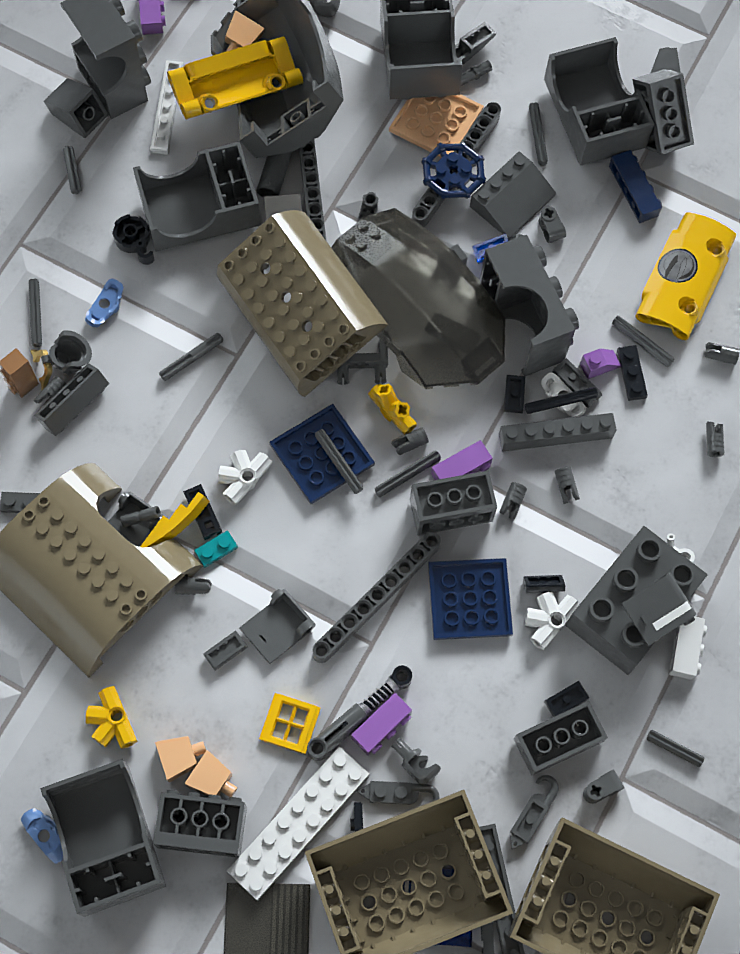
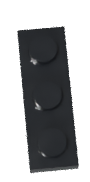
[617,345,648,401]

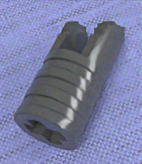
[704,342,740,365]
[34,376,66,407]
[706,421,725,457]
[391,427,429,455]
[554,467,580,504]
[499,482,527,521]
[175,577,212,595]

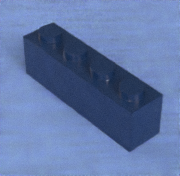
[609,150,662,224]

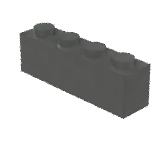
[34,363,110,436]

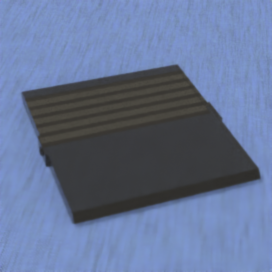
[223,882,311,954]

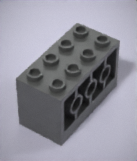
[632,69,694,154]
[410,470,497,536]
[153,790,247,858]

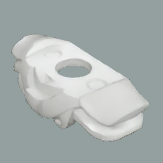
[541,373,586,417]

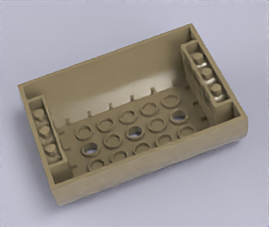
[217,210,388,397]
[305,790,513,954]
[509,817,720,954]

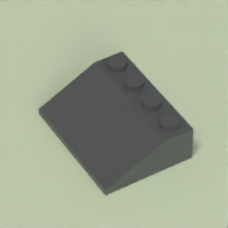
[469,151,556,239]

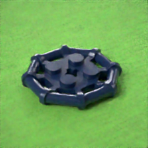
[421,142,486,200]

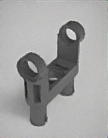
[337,331,389,385]

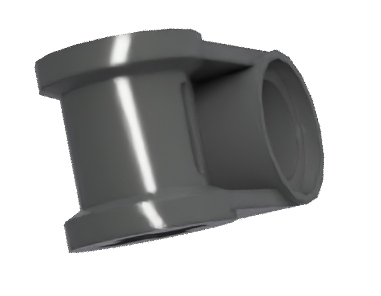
[538,206,566,243]
[583,769,625,804]

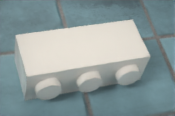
[668,616,707,680]

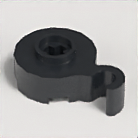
[112,214,155,265]

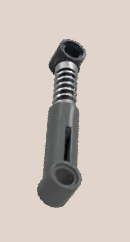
[307,665,412,761]

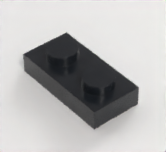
[504,375,526,414]
[544,681,590,717]

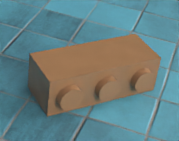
[0,348,39,398]

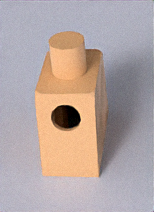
[225,11,264,52]
[155,736,206,782]
[185,750,238,797]

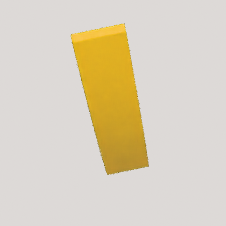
[140,492,210,548]

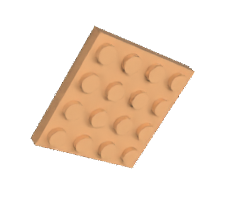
[389,94,484,158]

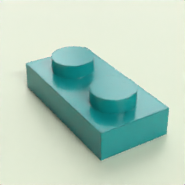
[194,530,238,568]

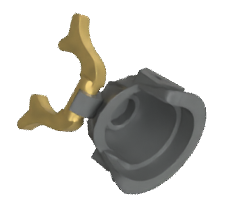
[30,330,92,390]

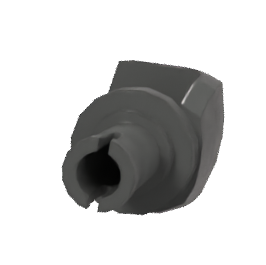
[308,0,341,17]
[391,737,441,784]

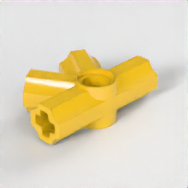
[368,384,417,435]
[86,686,138,749]

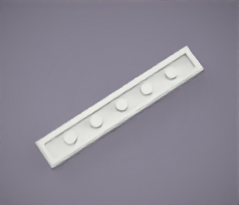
[150,60,184,155]

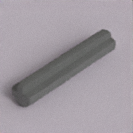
[63,146,81,194]
[647,730,704,767]

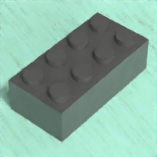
[514,701,608,776]

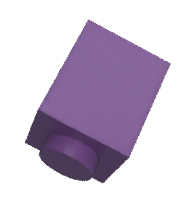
[580,349,621,379]

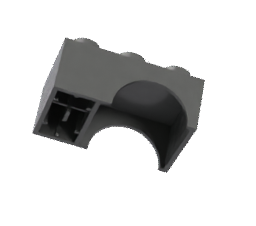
[60,0,151,119]
[380,0,462,100]
[544,37,654,166]
[133,141,261,252]
[479,235,579,376]
[565,526,708,675]
[40,759,166,917]

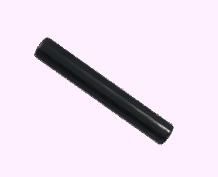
[525,387,598,414]

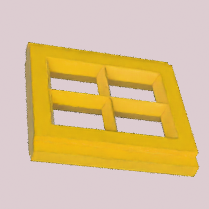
[259,693,321,755]

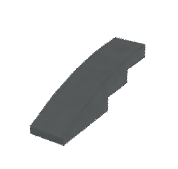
[455,22,496,65]

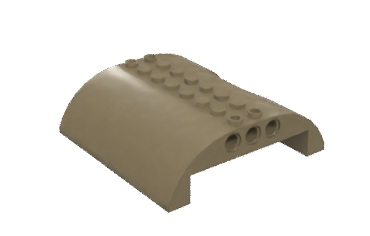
[0,463,203,678]

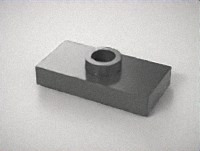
[203,630,248,671]

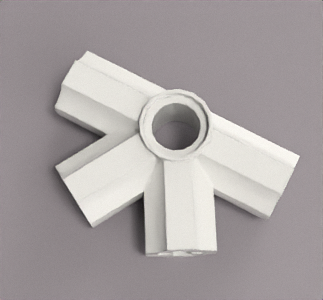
[218,450,273,505]
[524,592,579,650]

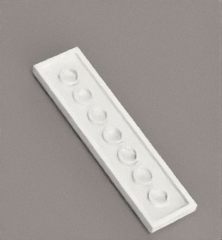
[227,747,370,901]

